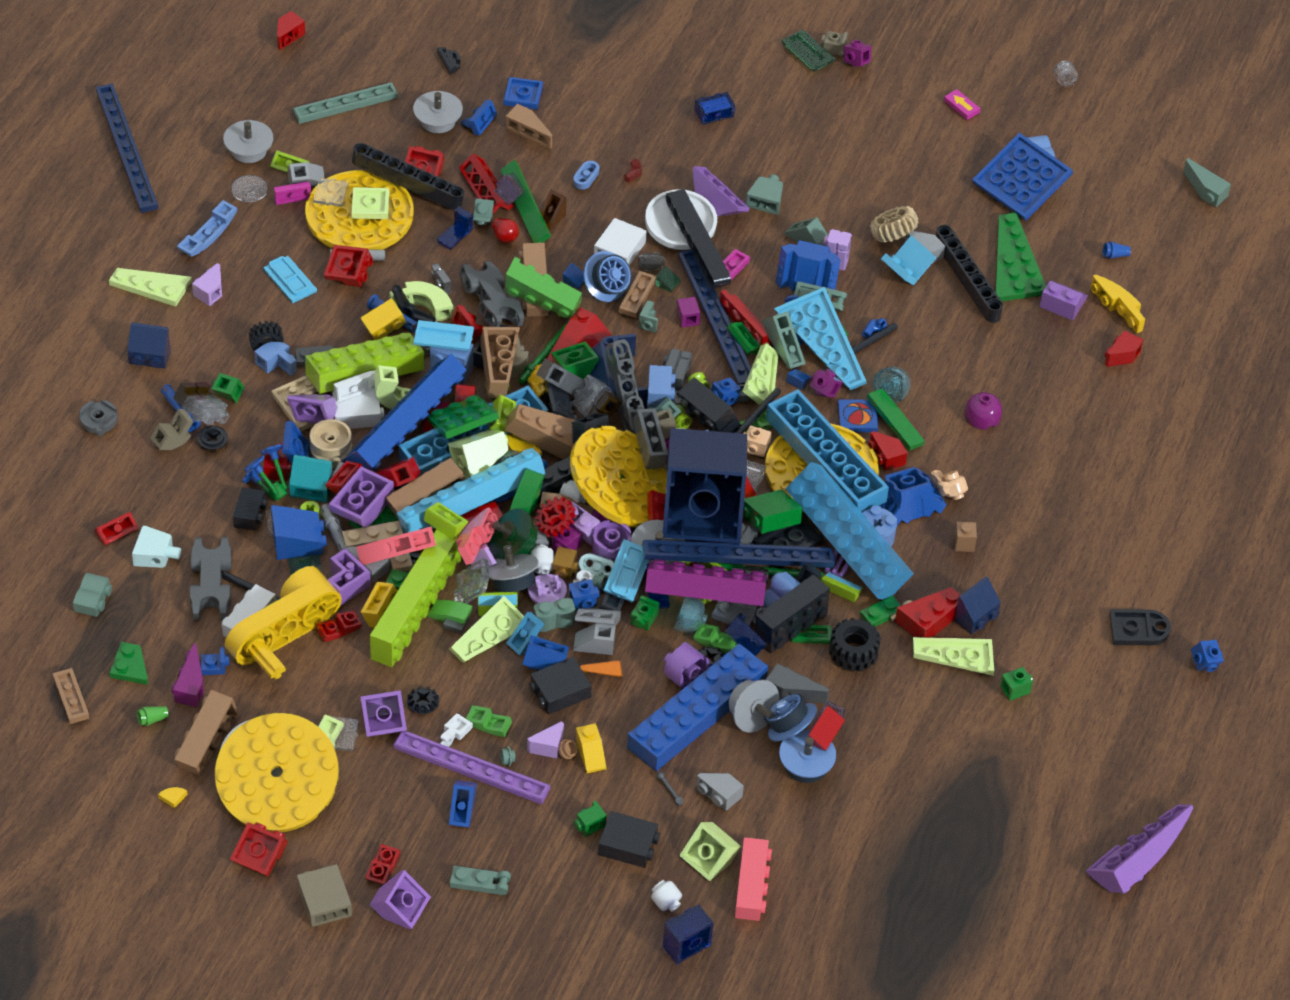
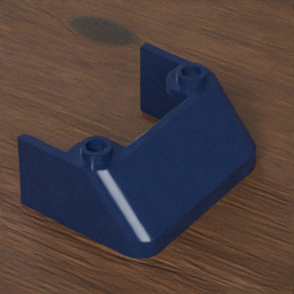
[585,334,648,412]

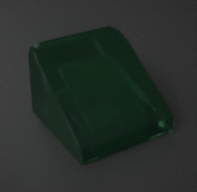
[656,266,680,292]

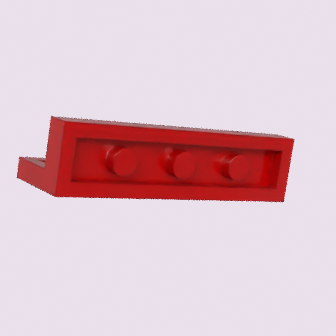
[459,153,513,214]
[720,289,773,347]

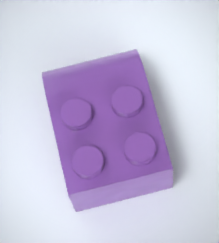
[329,467,394,527]

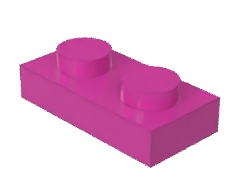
[274,181,311,205]
[723,249,750,280]

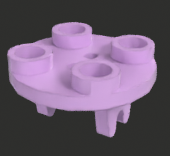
[528,574,567,605]

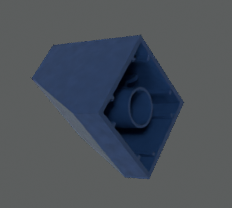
[663,428,747,544]

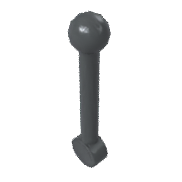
[657,772,684,806]

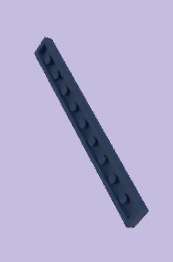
[96,83,158,213]
[678,250,751,385]
[642,540,835,568]

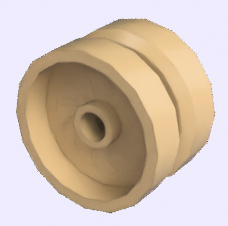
[309,419,352,468]

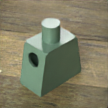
[746,174,783,215]

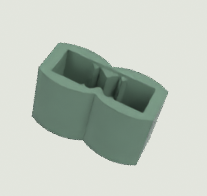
[73,573,112,617]
[534,598,576,632]

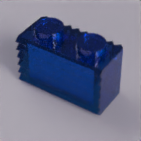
[694,92,735,125]

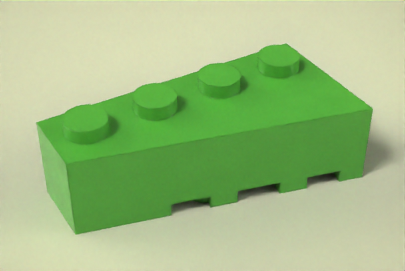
[505,257,582,319]

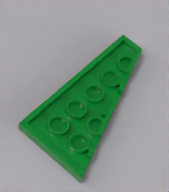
[995,213,1046,301]

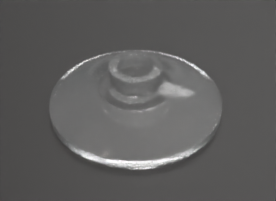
[232,175,268,202]

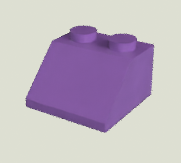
[1040,281,1088,321]
[360,690,407,737]

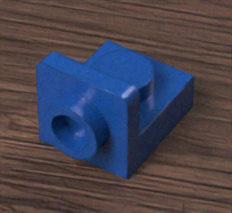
[201,647,229,675]

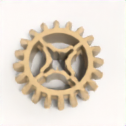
[870,206,919,242]

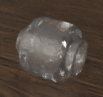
[1053,61,1078,86]

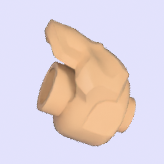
[931,470,968,500]

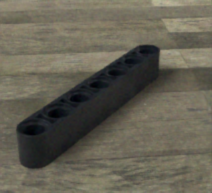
[352,143,464,210]
[665,189,731,289]
[936,225,1003,323]

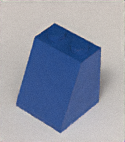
[271,505,327,560]

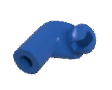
[862,318,887,338]

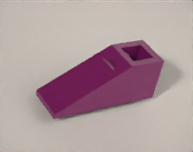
[171,643,204,707]

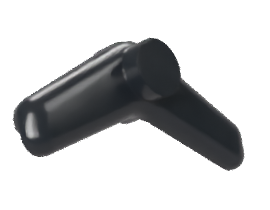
[392,284,436,322]

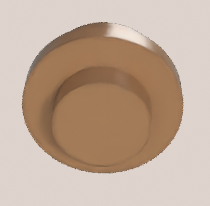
[558,739,578,759]

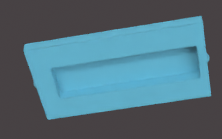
[263,256,317,304]
[414,320,474,351]
[604,539,649,602]

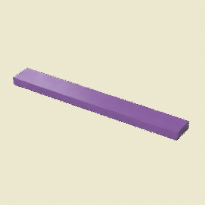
[394,731,550,805]

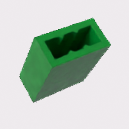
[743,489,802,534]

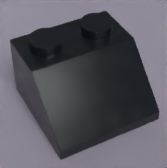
[546,383,578,420]

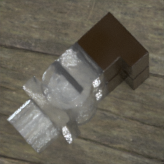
[572,375,622,420]
[173,382,229,425]

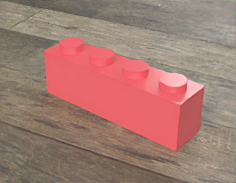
[735,837,772,921]

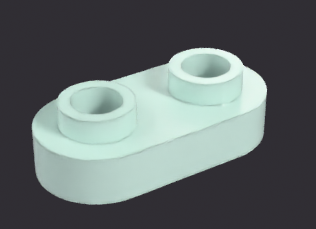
[579,553,615,578]

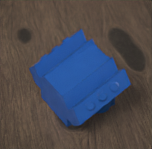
[775,240,841,292]
[879,467,947,526]

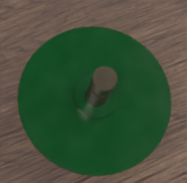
[490,509,537,559]

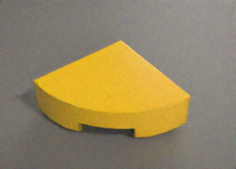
[158,787,188,808]

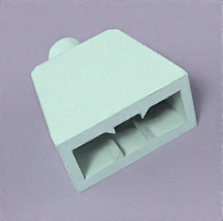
[132,526,181,568]

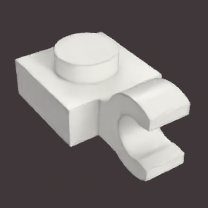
[440,713,473,747]

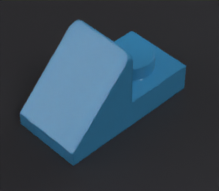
[506,612,544,655]

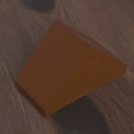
[540,189,567,229]

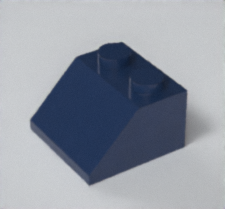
[128,322,171,369]
[955,577,1001,635]

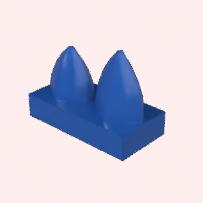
[461,100,497,135]

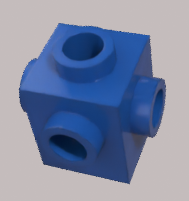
[711,378,741,405]
[569,579,599,610]
[1191,640,1224,672]

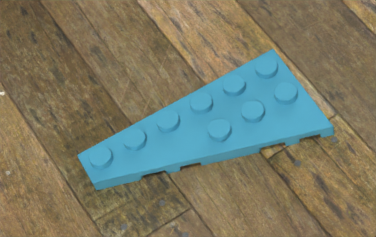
[774,287,867,390]

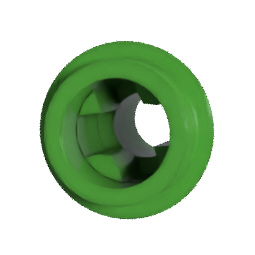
[137,706,168,726]

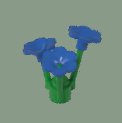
[242,444,289,502]

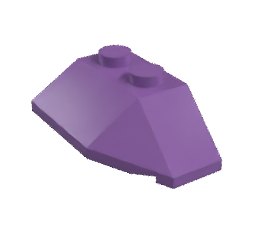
[692,166,750,216]

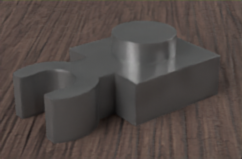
[431,263,451,295]

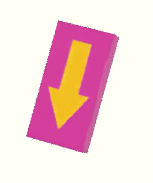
[944,89,981,120]

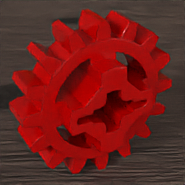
[535,496,576,537]

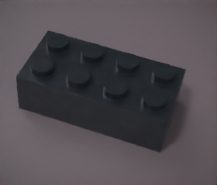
[755,575,830,654]

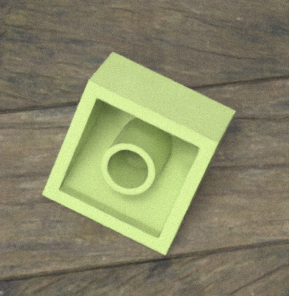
[679,822,742,881]

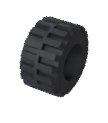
[829,618,880,672]

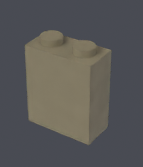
[297,864,352,927]

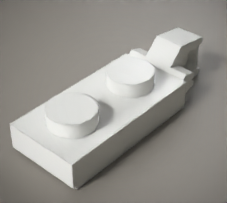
[334,370,376,402]

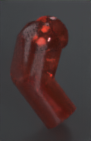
[624,159,642,182]

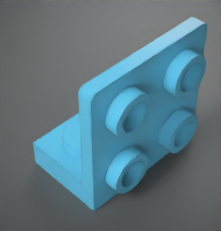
[881,236,936,285]

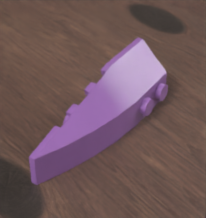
[1086,804,1193,894]

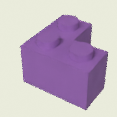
[328,548,371,606]

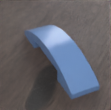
[177,200,237,256]

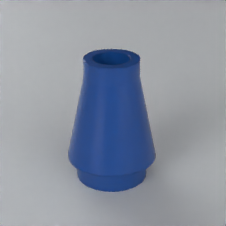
[1102,241,1131,259]

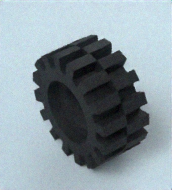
[249,321,284,351]

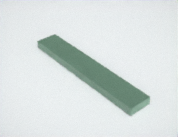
[293,82,398,124]

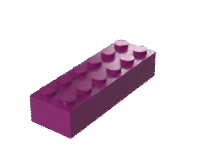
[645,559,767,606]

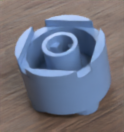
[863,505,897,546]

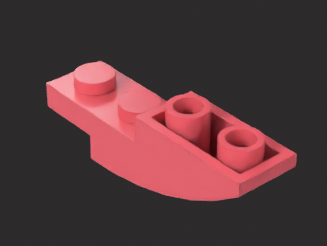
[456,507,498,565]
[356,527,437,565]

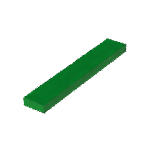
[500,160,551,243]

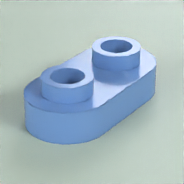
[573,161,599,189]

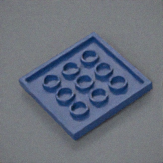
[972,133,1073,221]

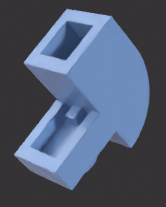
[254,342,297,376]

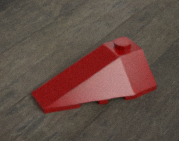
[547,307,611,363]

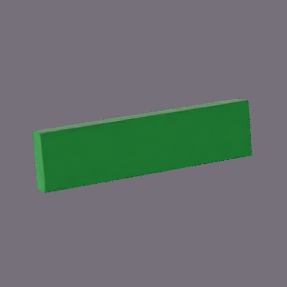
[866,388,925,451]

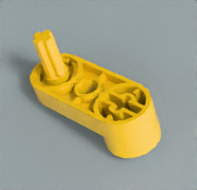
[225,566,342,679]

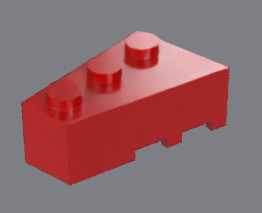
[895,587,961,638]

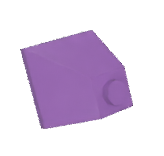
[287,394,338,424]
[369,870,431,929]

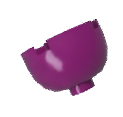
[964,392,1002,430]

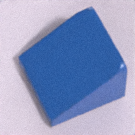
[563,263,584,289]
[786,369,812,390]

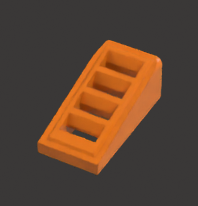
[580,660,623,677]

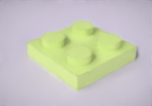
[352,187,389,219]

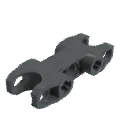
[459,261,524,327]
[605,339,644,433]
[190,537,232,620]

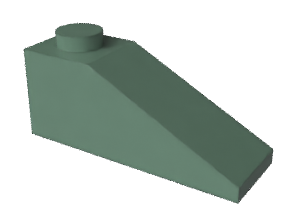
[1183,158,1231,207]
[762,311,806,369]

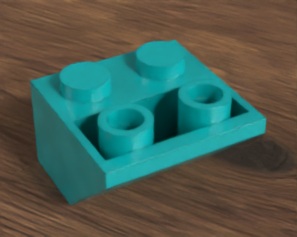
[289,455,332,503]

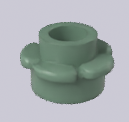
[592,573,608,591]
[500,746,515,766]

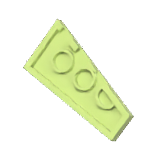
[109,268,192,307]
[742,343,778,411]
[449,596,524,663]
[913,637,994,676]

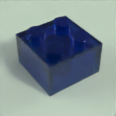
[663,905,714,964]

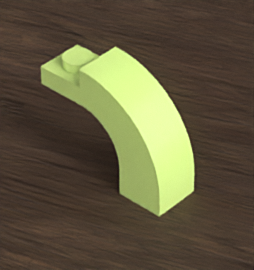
[389,281,453,321]
[374,365,411,409]

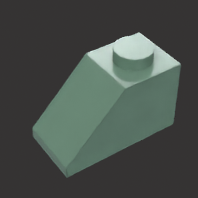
[784,217,828,245]

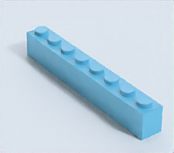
[397,448,546,534]

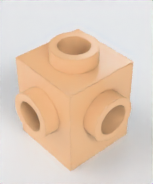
[743,426,771,457]

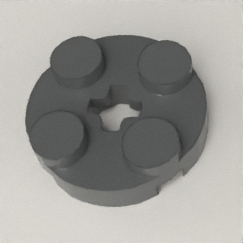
[80,400,118,436]

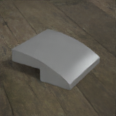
[575,608,621,625]

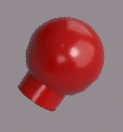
[492,218,519,243]

